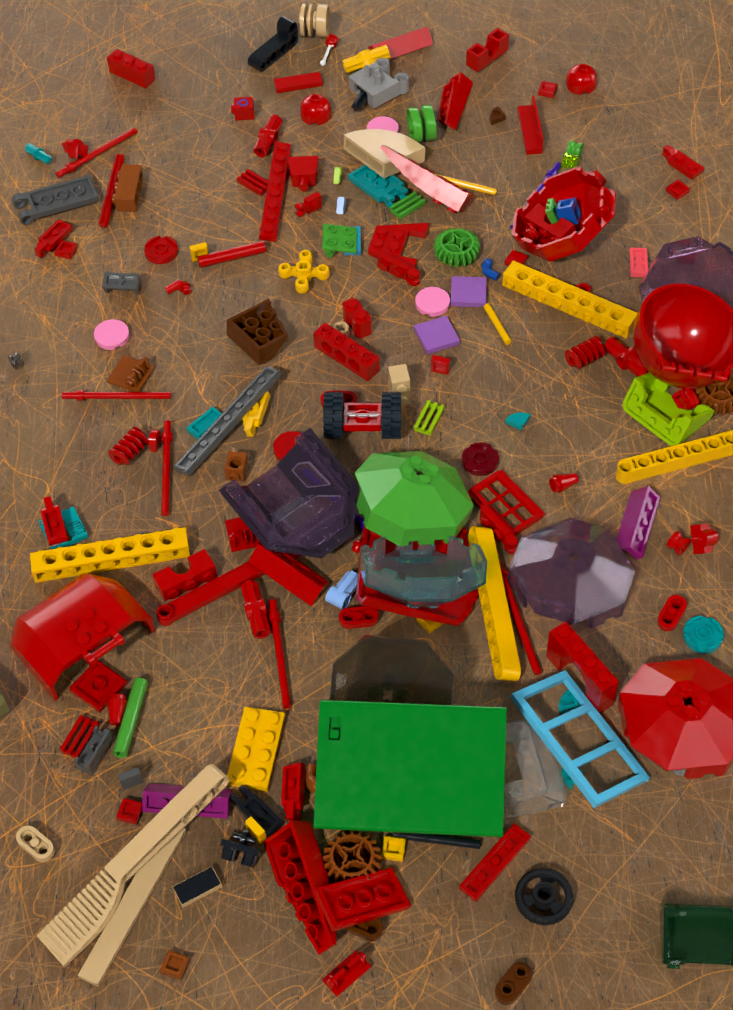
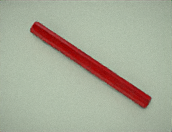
[98,154,125,228]

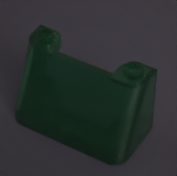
[659,903,733,969]

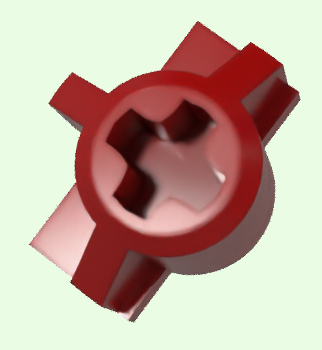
[61,139,88,159]
[672,388,700,411]
[688,523,718,554]

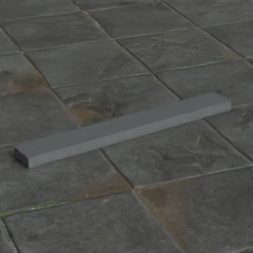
[174,366,281,477]

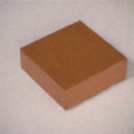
[160,950,190,981]

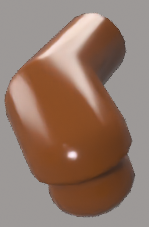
[305,764,316,793]

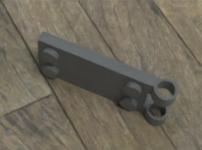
[12,175,99,225]

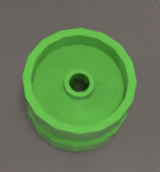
[406,104,437,143]

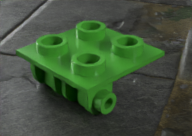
[322,223,357,257]

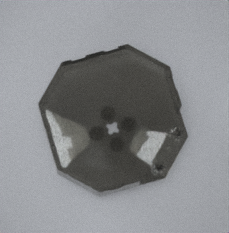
[329,635,454,705]

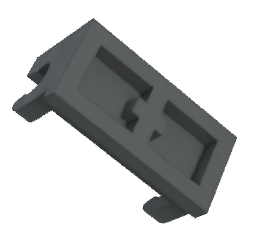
[102,272,142,295]
[74,726,113,776]

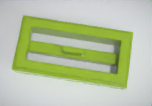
[414,400,445,436]

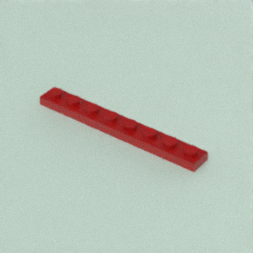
[259,141,291,242]

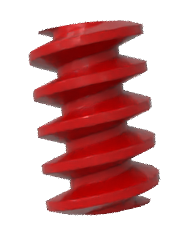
[565,335,605,369]
[108,426,148,465]

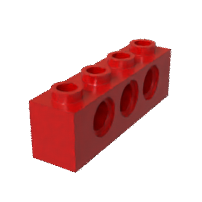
[313,323,380,381]

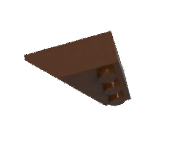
[227,299,288,365]

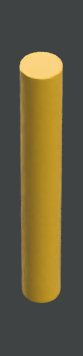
[483,303,512,345]

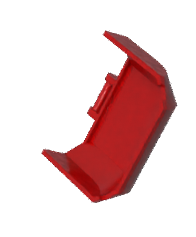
[10,573,155,701]

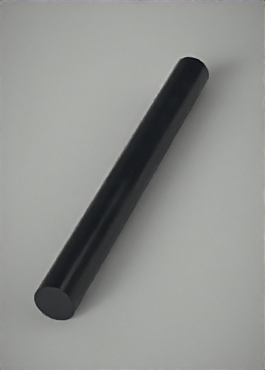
[393,832,481,849]

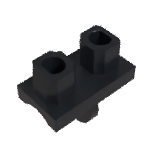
[220,828,263,868]

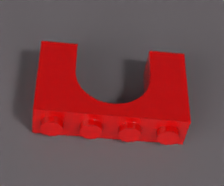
[546,621,619,714]

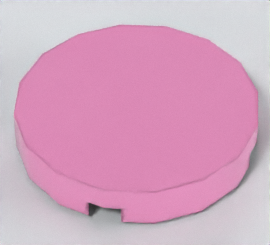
[367,116,399,133]
[415,287,450,317]
[94,319,130,350]

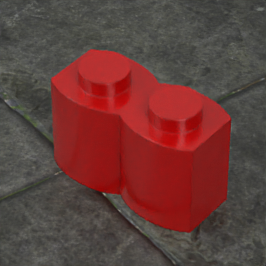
[342,298,372,339]

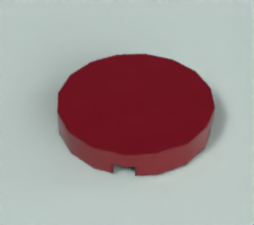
[462,442,499,476]

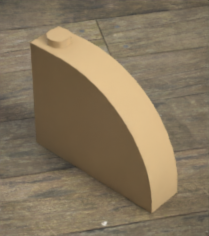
[343,129,425,178]

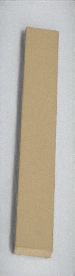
[78,828,186,987]

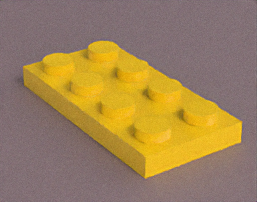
[227,707,286,792]

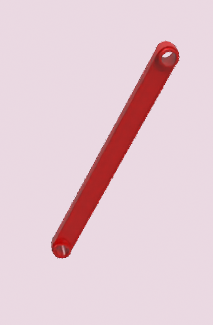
[156,518,331,626]

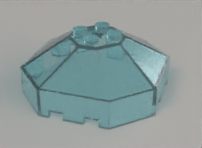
[360,536,487,609]

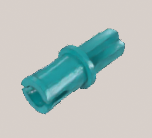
[25,143,52,164]

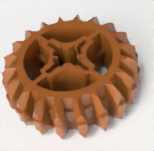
[694,375,733,416]
[322,830,382,883]

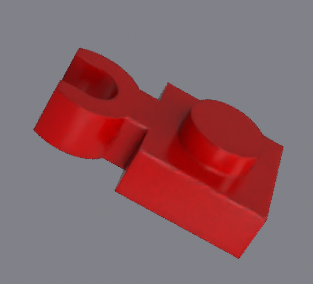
[294,191,322,217]

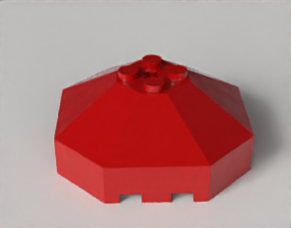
[512,167,616,262]
[617,658,733,779]

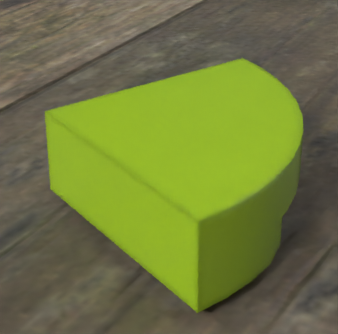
[333,166,344,184]

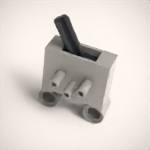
[348,58,409,111]

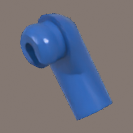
[481,258,500,281]

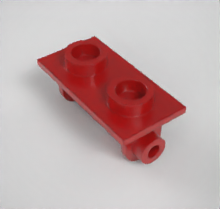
[322,950,372,997]

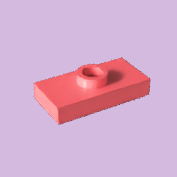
[629,248,648,278]

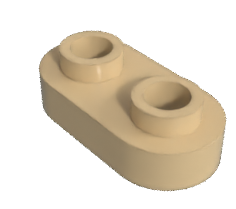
[16,826,55,862]

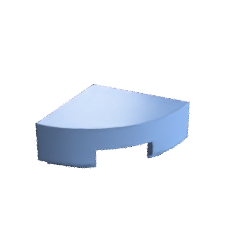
[336,197,346,214]

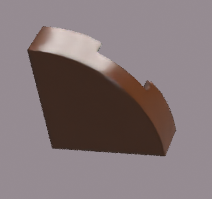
[490,106,506,125]

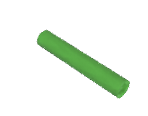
[113,678,148,758]

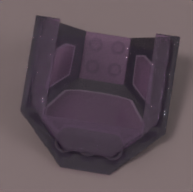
[219,428,359,558]

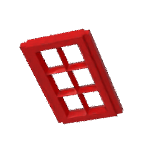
[467,469,545,536]

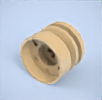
[299,3,330,38]

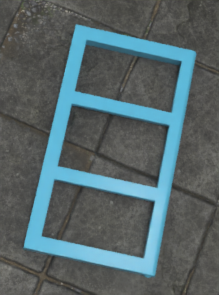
[510,670,650,808]

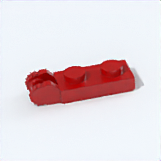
[377,252,420,286]
[479,506,519,555]

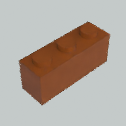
[112,164,143,212]

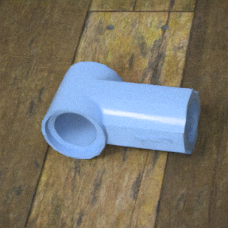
[325,570,358,610]

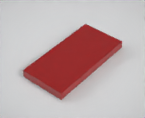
[314,867,411,932]

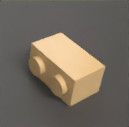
[388,364,410,406]

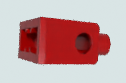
[287,156,319,191]

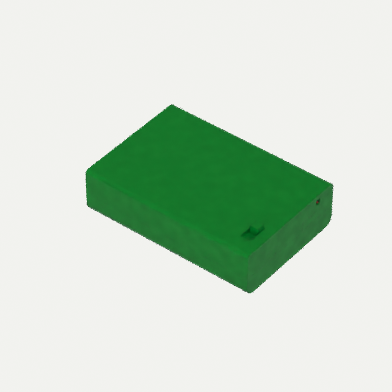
[314,700,507,837]

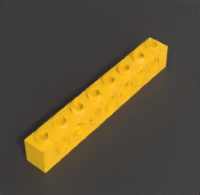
[502,261,637,339]
[30,527,190,583]

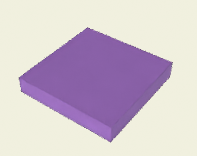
[451,276,487,307]
[414,316,460,354]

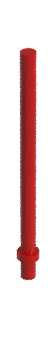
[499,560,542,676]

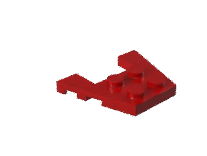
[368,223,429,268]

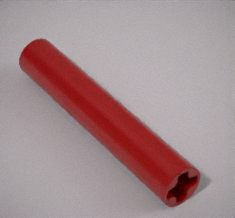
[197,241,266,268]

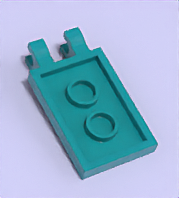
[348,165,408,208]

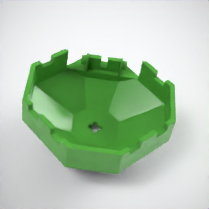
[355,451,474,546]

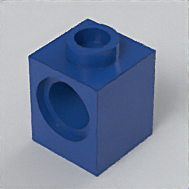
[556,198,581,225]

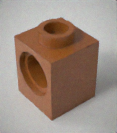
[224,451,248,482]

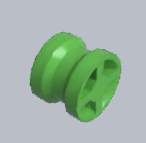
[566,140,584,159]

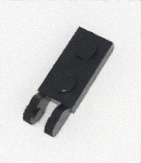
[230,785,284,838]

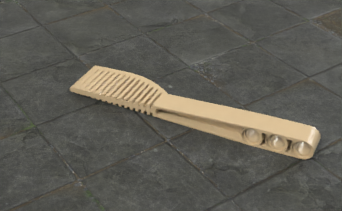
[37,764,229,967]

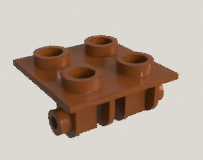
[106,356,155,392]

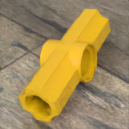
[342,45,390,74]

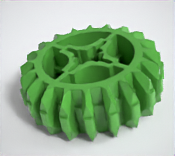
[434,227,480,268]

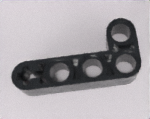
[247,16,298,72]

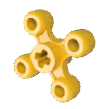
[278,250,330,294]

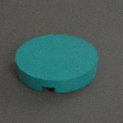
[683,616,724,654]

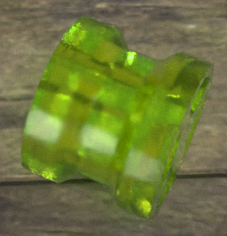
[561,152,579,169]

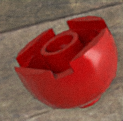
[566,64,597,95]
[300,94,332,125]

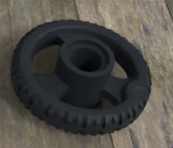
[515,868,573,926]

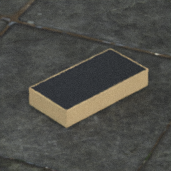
[172,866,222,908]

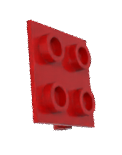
[224,513,267,552]

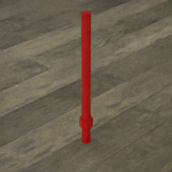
[55,128,137,178]
[62,390,171,401]
[161,420,173,516]
[268,599,291,709]

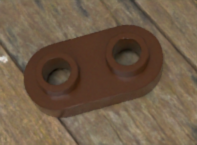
[344,918,383,942]
[495,962,532,1005]

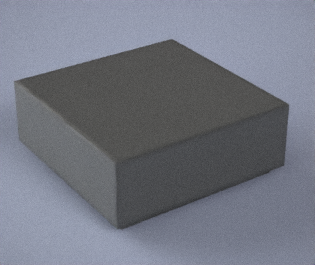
[118,767,143,791]

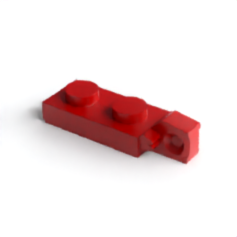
[662,145,704,180]
[34,219,73,258]
[40,496,68,546]
[281,762,306,821]

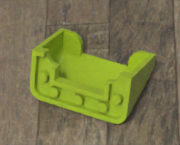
[623,373,715,446]

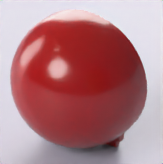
[633,283,733,389]

